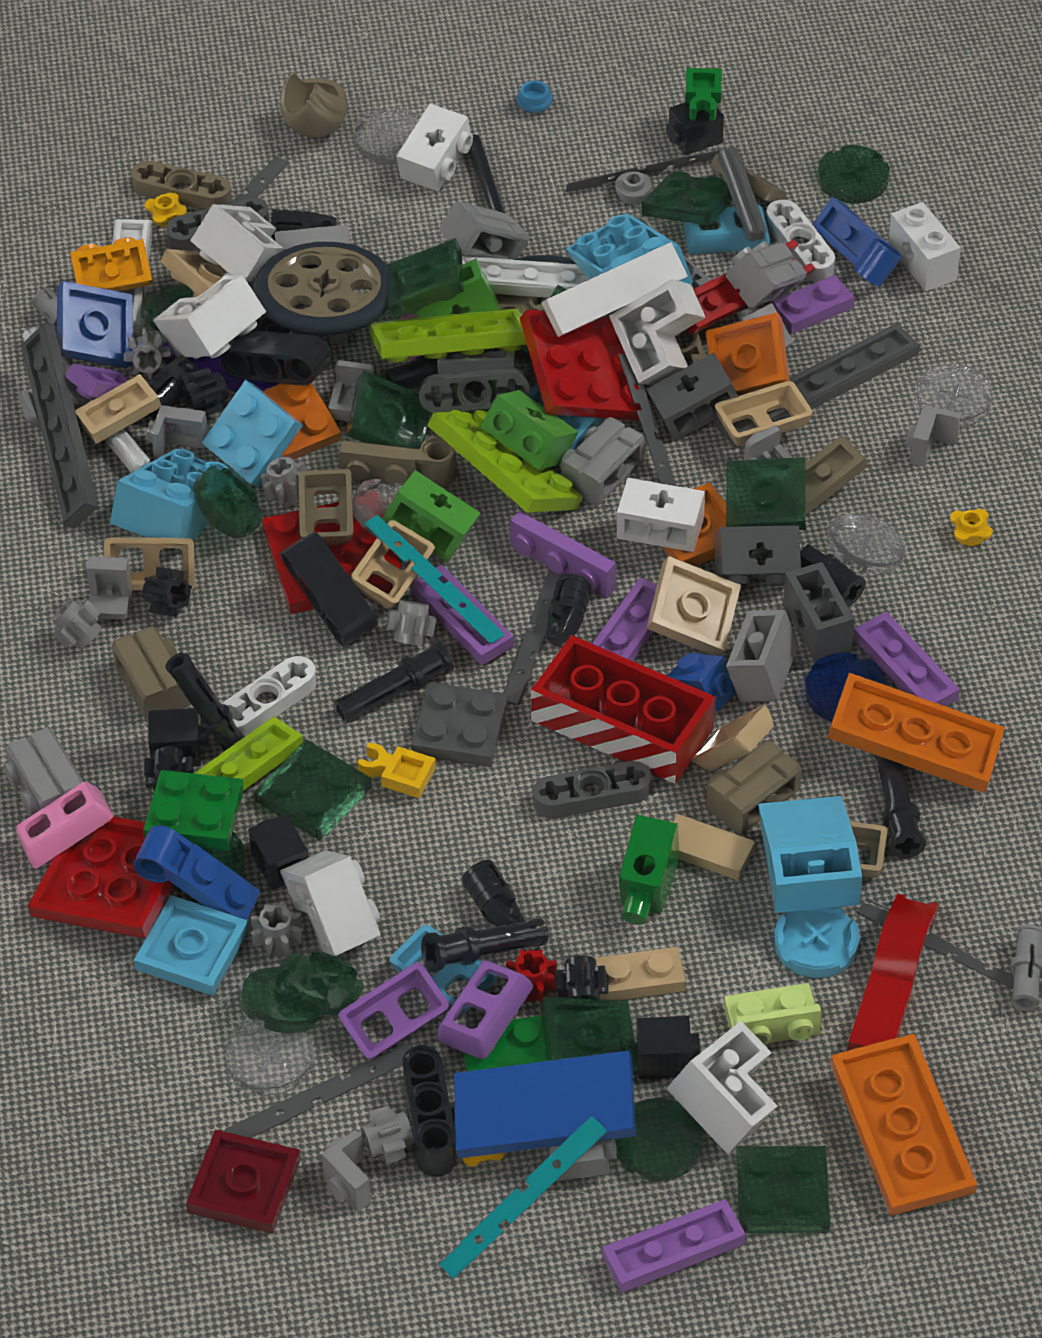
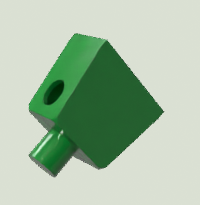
[619,814,680,925]

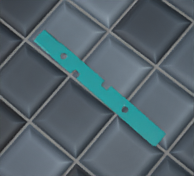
[364,515,504,644]
[439,1116,606,1279]

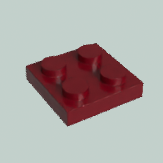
[186,1129,301,1234]

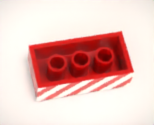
[531,635,716,784]

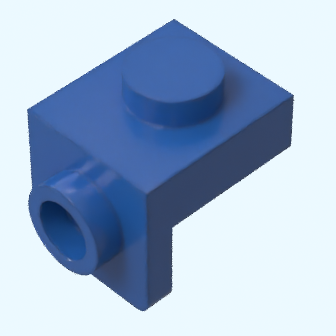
[668,653,736,711]

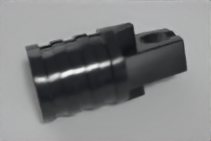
[271,208,337,241]
[148,355,199,418]
[800,544,866,607]
[546,574,592,646]
[461,860,526,927]

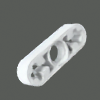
[766,200,835,282]
[222,656,316,736]

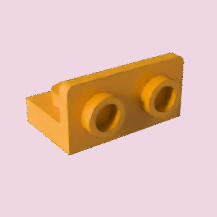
[70,237,153,291]

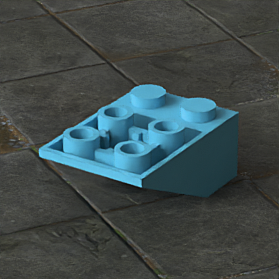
[566,213,693,311]
[110,449,241,550]
[758,796,862,913]

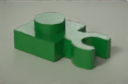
[685,68,722,121]

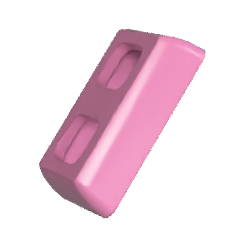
[16,782,113,869]

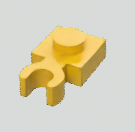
[357,743,436,799]

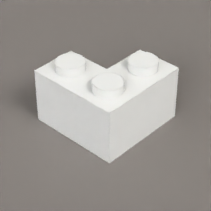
[191,204,284,282]
[153,274,266,359]
[609,279,706,386]
[280,850,381,956]
[667,1021,777,1154]

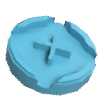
[774,907,860,978]

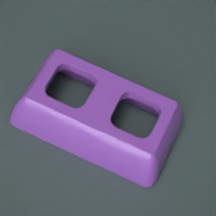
[437,960,533,1059]
[339,962,449,1059]

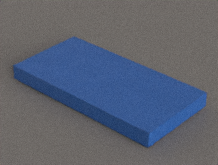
[454,1051,636,1158]

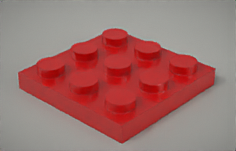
[520,310,649,421]
[261,494,402,614]
[27,816,174,939]

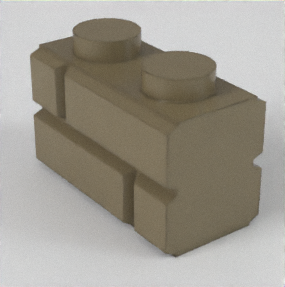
[111,626,190,721]
[706,739,802,835]

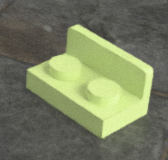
[724,983,822,1045]

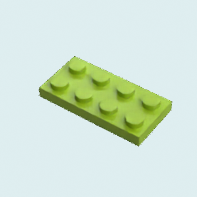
[369,308,527,362]
[427,409,584,513]

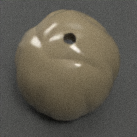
[279,71,348,138]

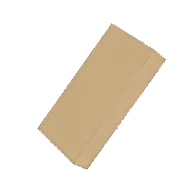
[673,814,755,881]

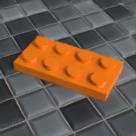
[827,673,1005,793]
[830,1033,977,1216]

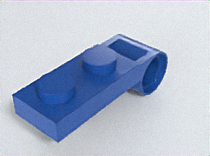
[812,197,903,287]
[133,825,260,920]

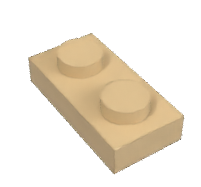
[75,374,161,444]
[595,947,686,1003]

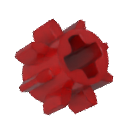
[506,949,557,1003]

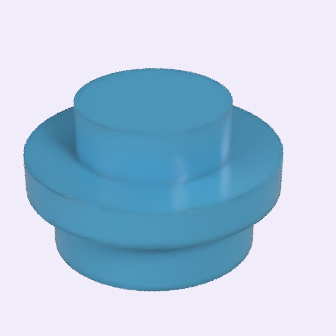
[517,80,552,113]

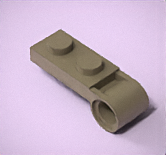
[751,435,868,526]
[339,436,456,487]

